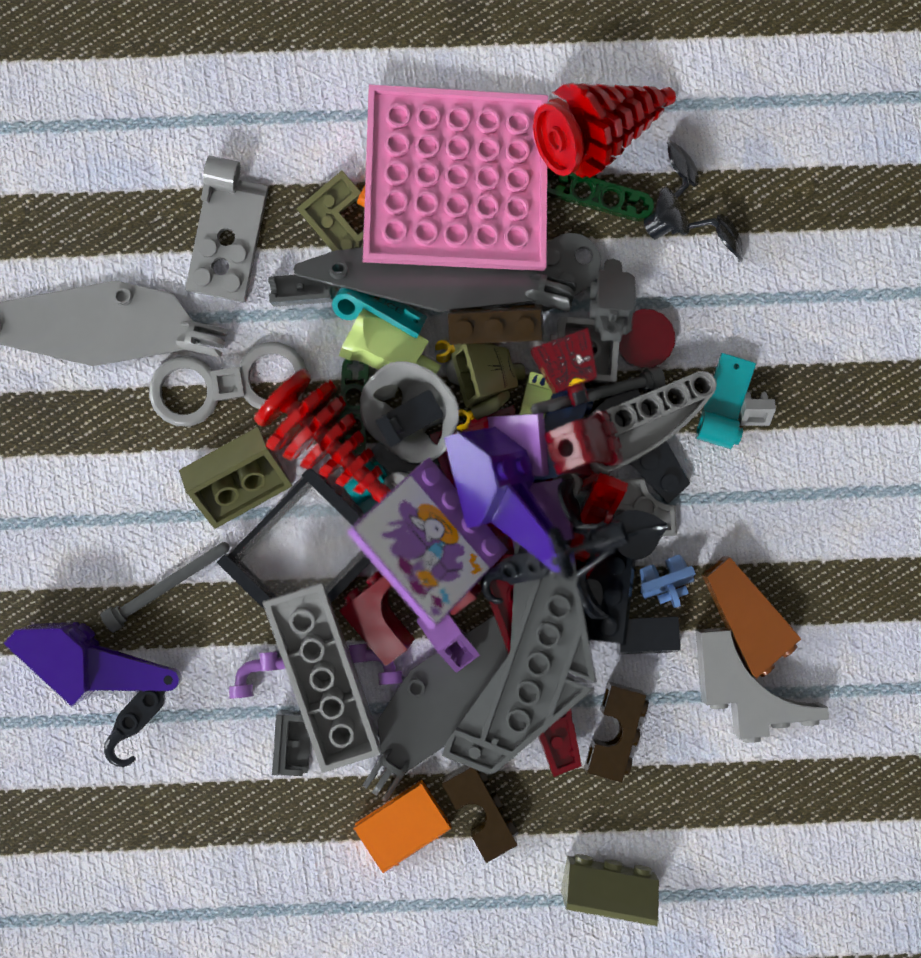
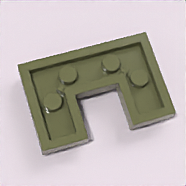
[296,171,364,251]

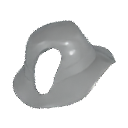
[360,361,459,463]

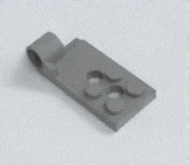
[185,155,269,303]

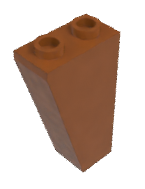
[702,556,801,679]

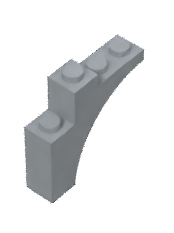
[695,627,829,743]

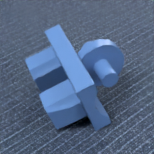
[640,555,696,608]

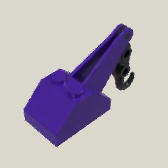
[444,427,574,604]
[3,622,182,767]

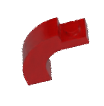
[567,473,629,579]

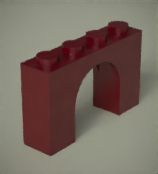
[339,570,481,666]

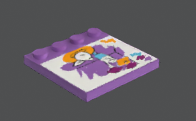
[347,457,508,629]

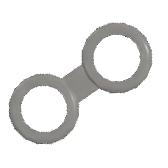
[149,342,307,427]

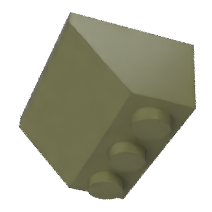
[179,427,292,529]
[561,854,659,926]

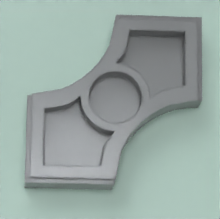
[617,478,677,536]

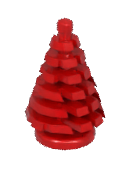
[533,83,676,178]
[253,368,391,502]

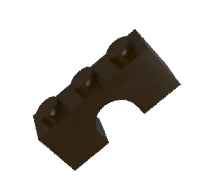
[448,304,544,345]
[584,681,649,783]
[442,765,519,863]

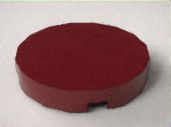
[619,309,675,368]

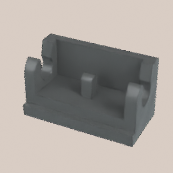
[268,275,333,307]
[272,710,310,776]

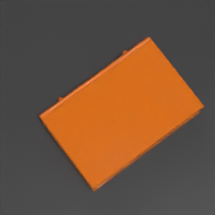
[353,780,452,873]

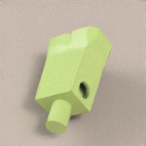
[338,308,441,374]

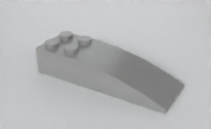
[263,583,381,773]

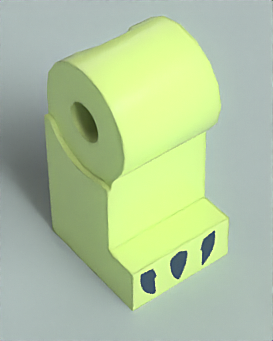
[519,372,552,417]

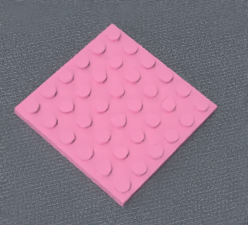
[363,84,548,271]

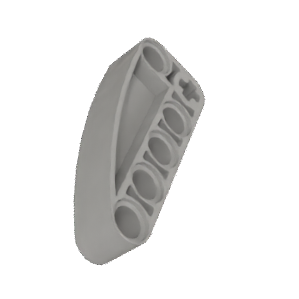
[590,371,717,474]

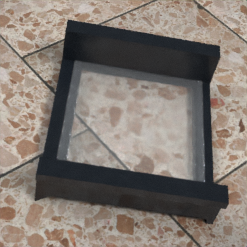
[216,468,372,610]

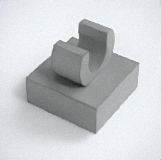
[739,392,776,426]

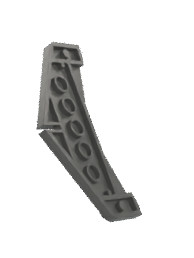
[442,541,597,774]

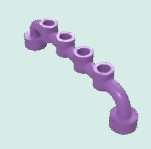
[229,644,403,699]

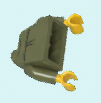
[435,340,526,431]

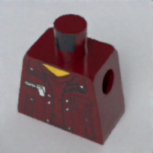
[530,328,597,407]

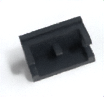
[617,617,681,655]

